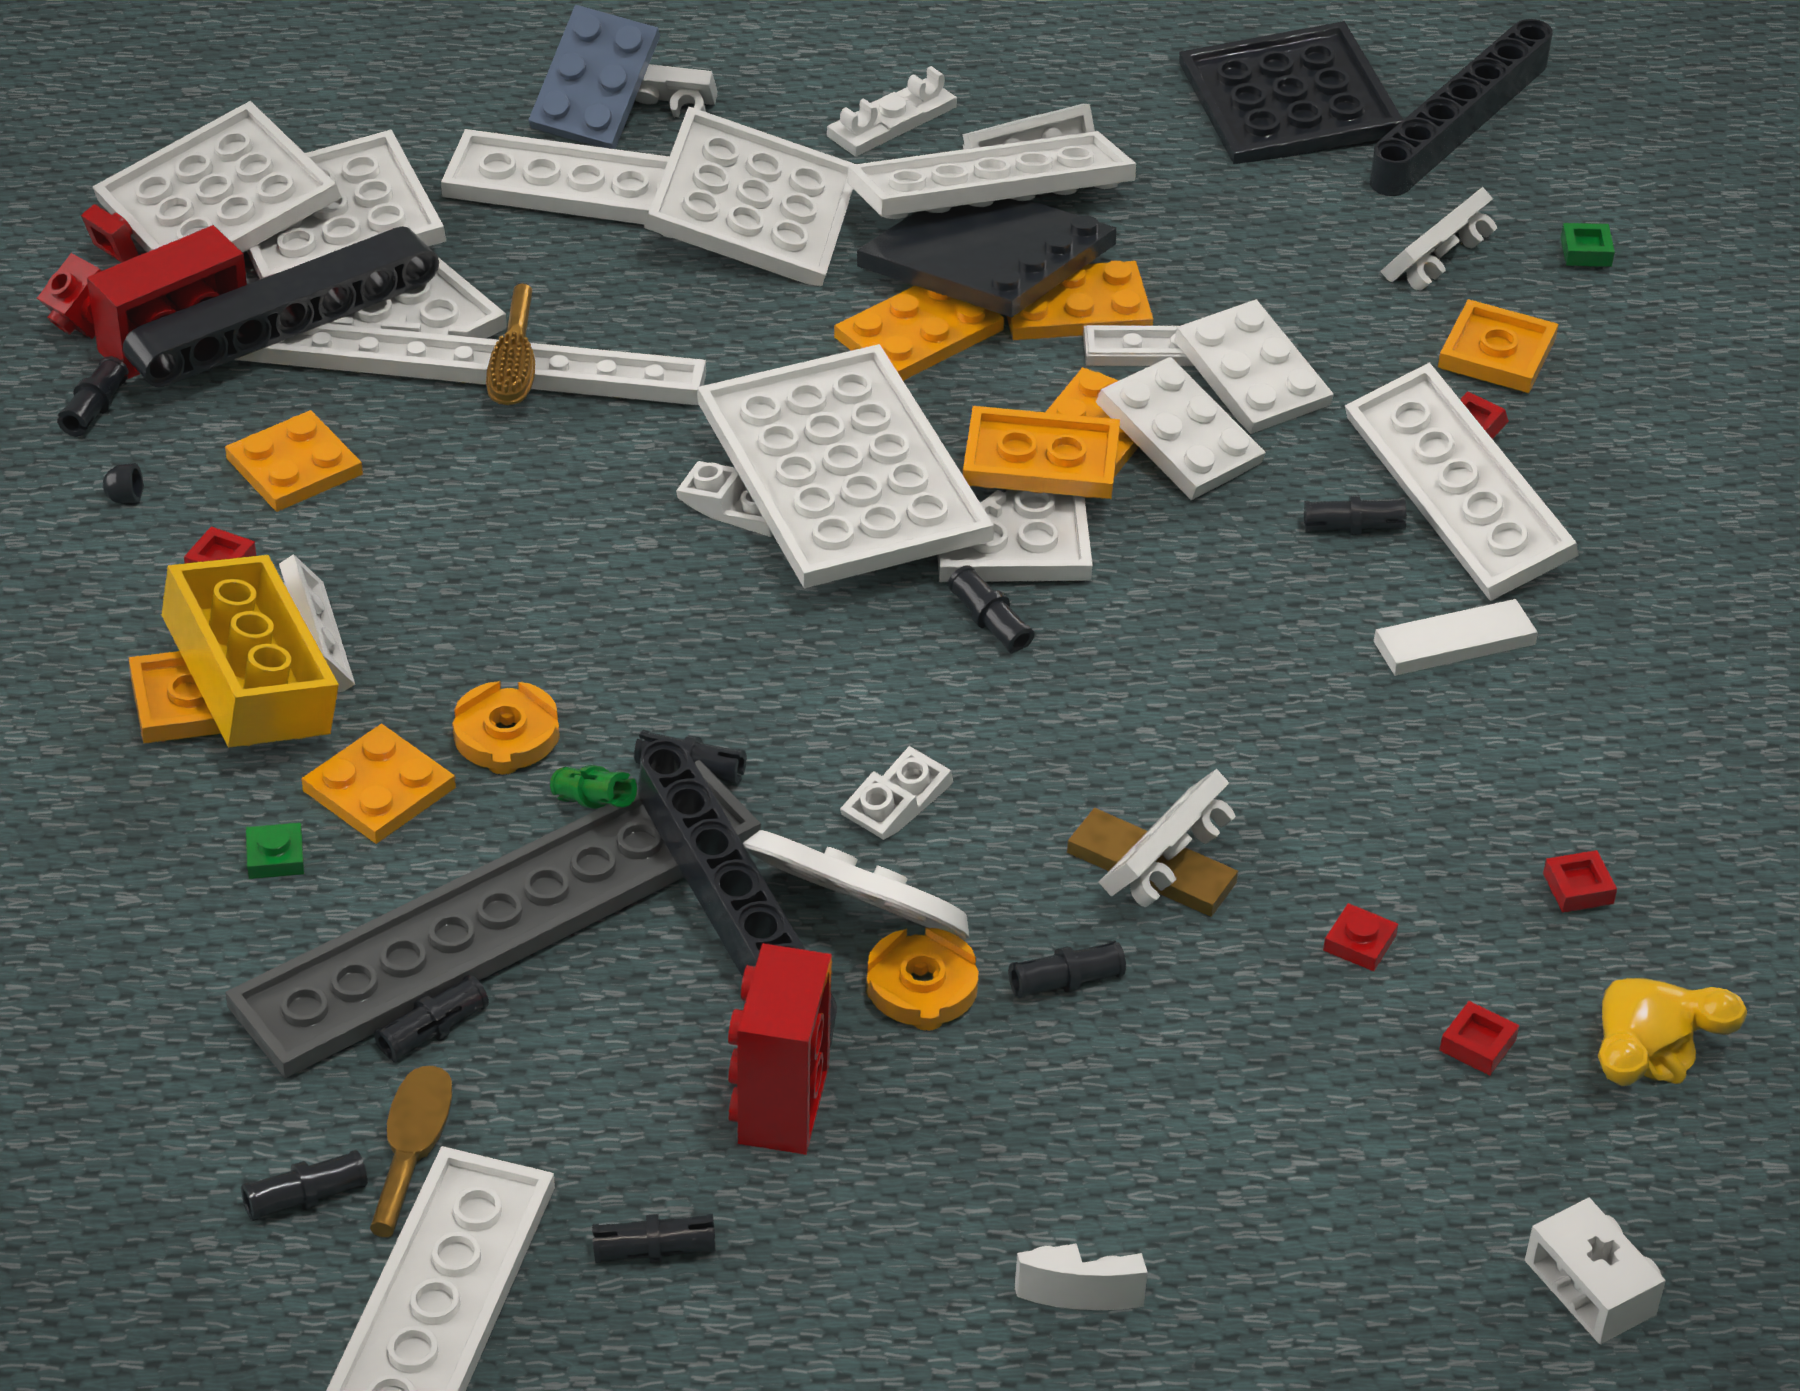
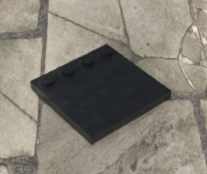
[1179,21,1403,164]
[857,198,1117,317]

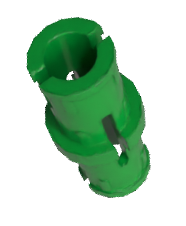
[550,765,637,809]

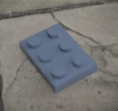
[528,5,660,149]

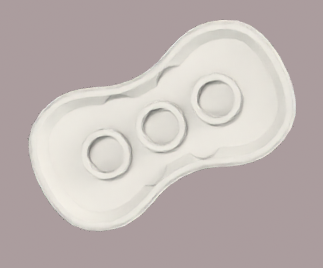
[743,830,970,940]

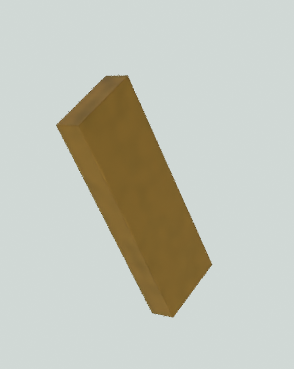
[1067,808,1238,917]

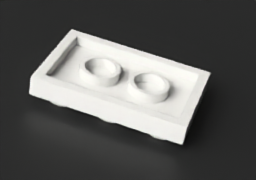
[1174,299,1334,434]
[1096,356,1266,500]

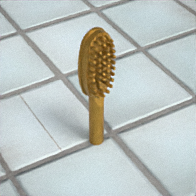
[486,283,535,405]
[370,1066,452,1237]

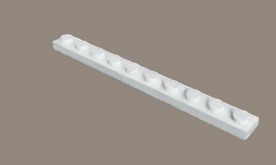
[235,323,706,405]

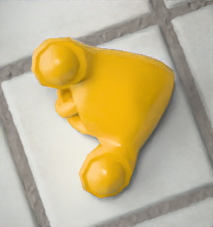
[1598,978,1747,1086]

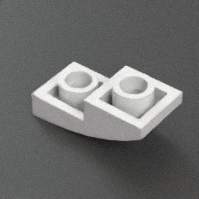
[676,461,773,537]
[840,746,953,840]
[1015,1244,1148,1310]

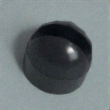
[103,463,144,504]

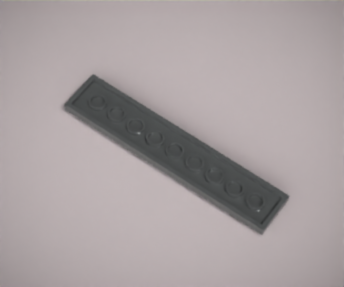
[225,760,761,1078]

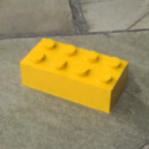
[161,555,339,748]

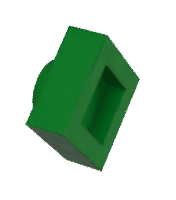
[1560,223,1615,267]
[246,823,304,879]

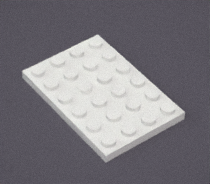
[697,344,994,588]

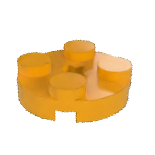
[452,681,560,775]
[866,927,979,1031]

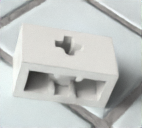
[1525,1198,1666,1344]

